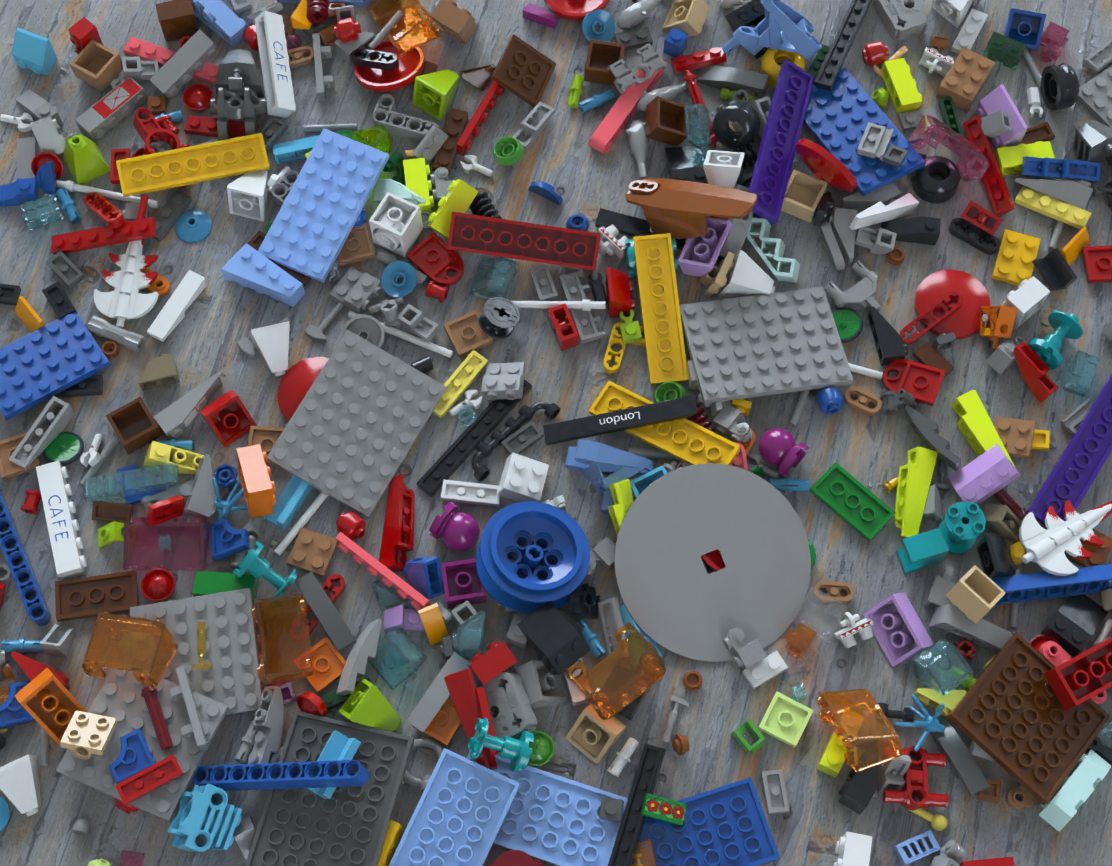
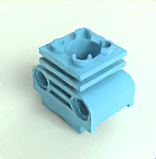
[167,784,242,852]

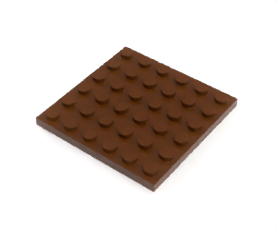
[947,632,1110,805]

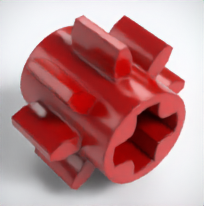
[950,637,977,665]

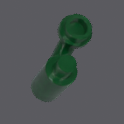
[383,152,405,185]

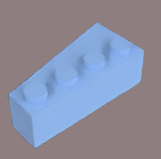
[191,0,248,48]
[221,243,305,307]

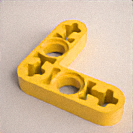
[603,322,646,374]

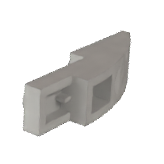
[719,184,753,257]
[248,686,284,764]

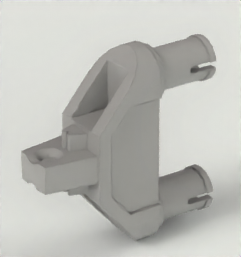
[824,260,880,311]

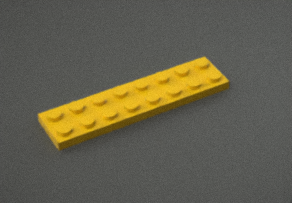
[116,133,270,197]
[633,233,689,385]
[589,380,741,466]

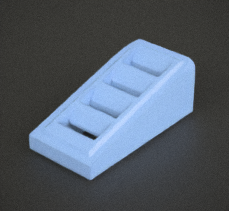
[893,830,941,866]

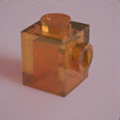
[785,622,817,658]

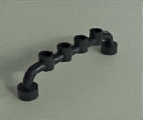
[472,402,561,482]

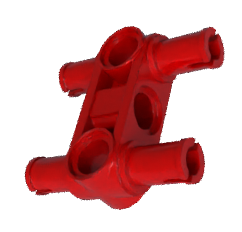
[881,745,948,811]

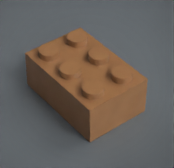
[936,47,995,113]

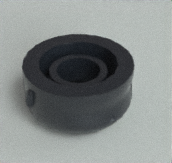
[1041,63,1079,111]
[712,100,760,149]
[911,156,961,204]

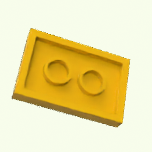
[991,229,1041,286]

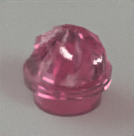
[285,34,301,50]

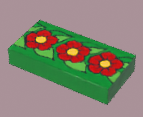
[641,793,687,826]

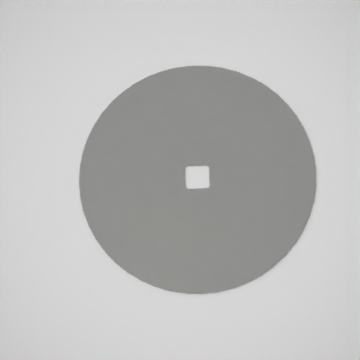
[614,463,811,662]

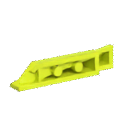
[951,390,1015,467]
[894,447,938,538]

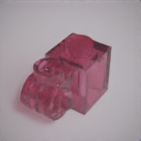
[1040,21,1069,62]

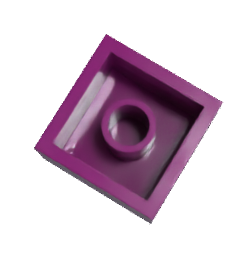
[441,558,487,609]

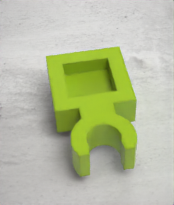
[619,310,642,344]

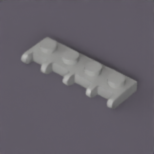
[559,270,606,344]

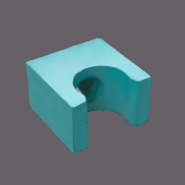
[895,528,949,574]

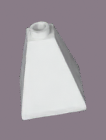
[931,0,973,28]
[703,150,745,189]
[227,170,269,222]
[718,250,776,298]
[250,321,290,377]
[0,754,41,817]

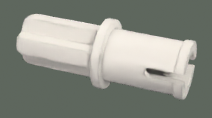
[607,737,639,778]

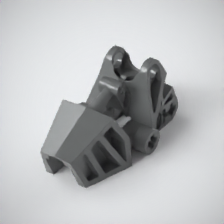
[210,49,267,141]
[1072,120,1112,212]

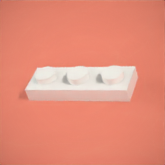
[950,8,988,54]
[441,479,501,507]

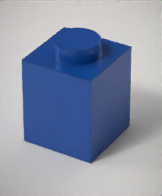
[663,27,688,58]

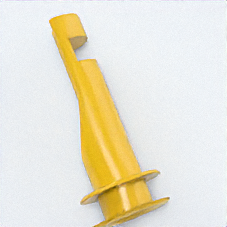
[882,477,898,494]

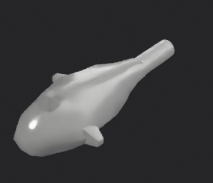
[616,0,661,31]
[637,79,697,112]
[626,120,651,179]

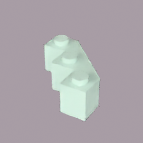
[746,218,800,283]
[1039,750,1111,832]

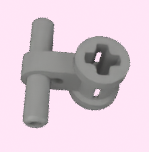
[367,297,404,327]

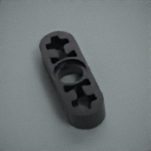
[350,49,399,71]
[949,218,1000,255]

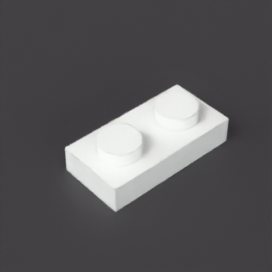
[742,650,788,690]

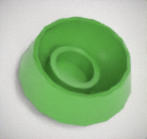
[493,136,524,166]
[654,382,687,403]
[528,731,555,766]

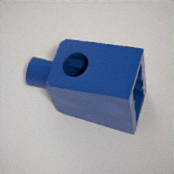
[403,557,445,600]

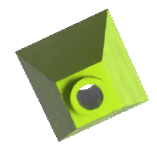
[412,69,459,121]
[63,134,110,185]
[339,677,402,732]

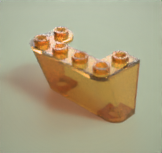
[366,0,442,54]
[251,593,313,686]
[82,612,178,686]
[564,622,666,720]
[816,688,903,772]

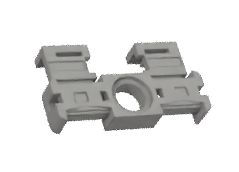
[607,43,667,94]

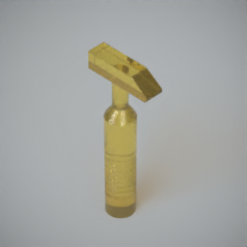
[193,622,213,670]

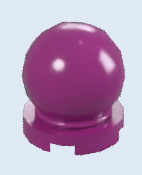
[758,428,809,477]
[429,502,480,551]

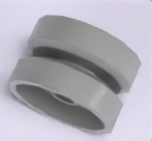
[342,314,385,349]

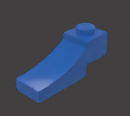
[0,178,39,206]

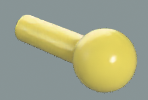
[909,808,948,831]

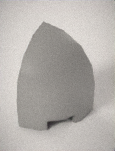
[922,484,942,521]

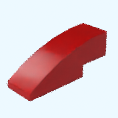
[1014,341,1058,403]

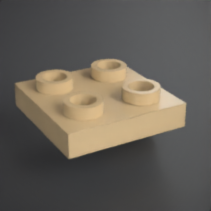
[700,251,735,298]
[60,710,117,759]

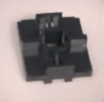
[567,583,600,620]

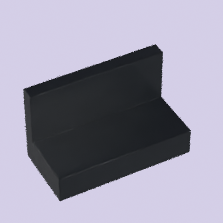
[1032,248,1077,291]

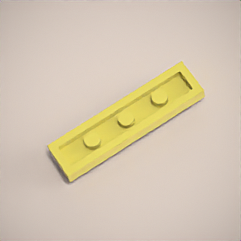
[1015,185,1092,230]
[432,350,488,419]

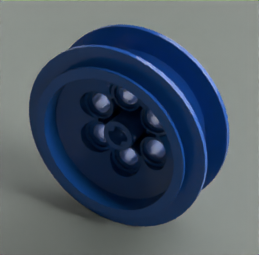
[475,501,590,615]

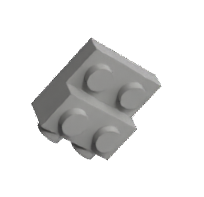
[329,267,382,314]
[481,362,526,401]

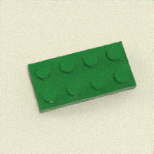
[810,462,895,542]

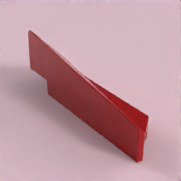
[379,474,415,571]
[444,668,498,770]

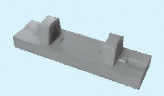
[312,33,335,103]
[170,666,209,751]

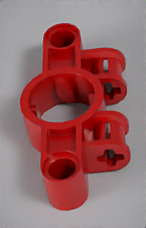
[133,108,190,188]

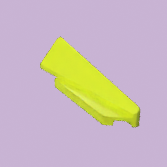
[607,479,634,536]

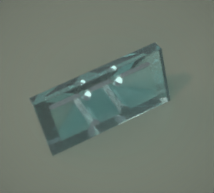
[372,578,411,612]

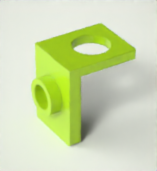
[97,521,134,548]

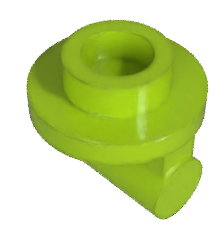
[872,88,890,110]

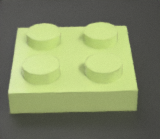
[758,691,814,748]

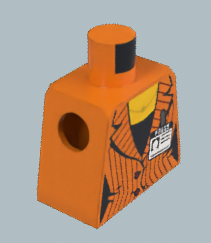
[980,305,1017,349]

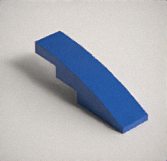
[1021,156,1101,182]

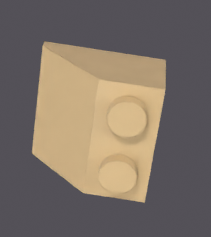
[662,0,710,38]
[565,701,627,765]

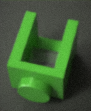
[730,719,765,753]

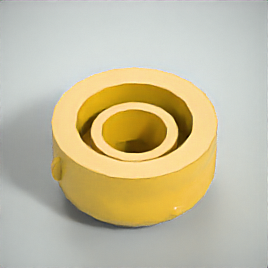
[760,48,806,89]

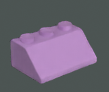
[976,84,1028,148]
[678,217,733,277]
[949,444,1021,505]
[863,592,934,667]

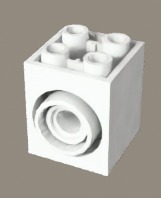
[369,192,423,257]

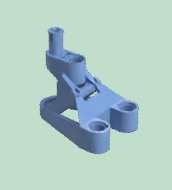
[721,0,822,60]
[565,439,654,514]

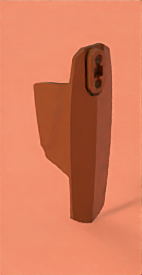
[626,178,758,238]

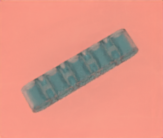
[83,463,179,502]

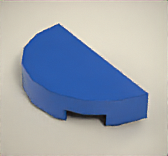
[36,161,58,198]
[528,181,563,205]

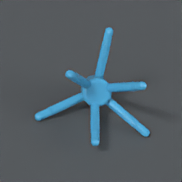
[212,478,248,522]
[895,694,945,752]

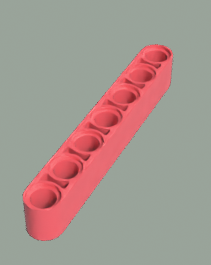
[588,60,667,154]

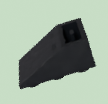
[725,0,769,59]
[838,740,878,815]

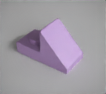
[384,605,424,631]

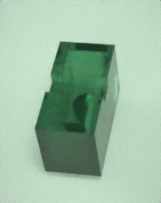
[983,32,1027,70]

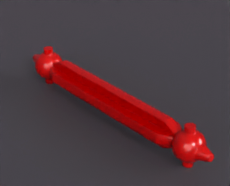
[683,70,717,149]

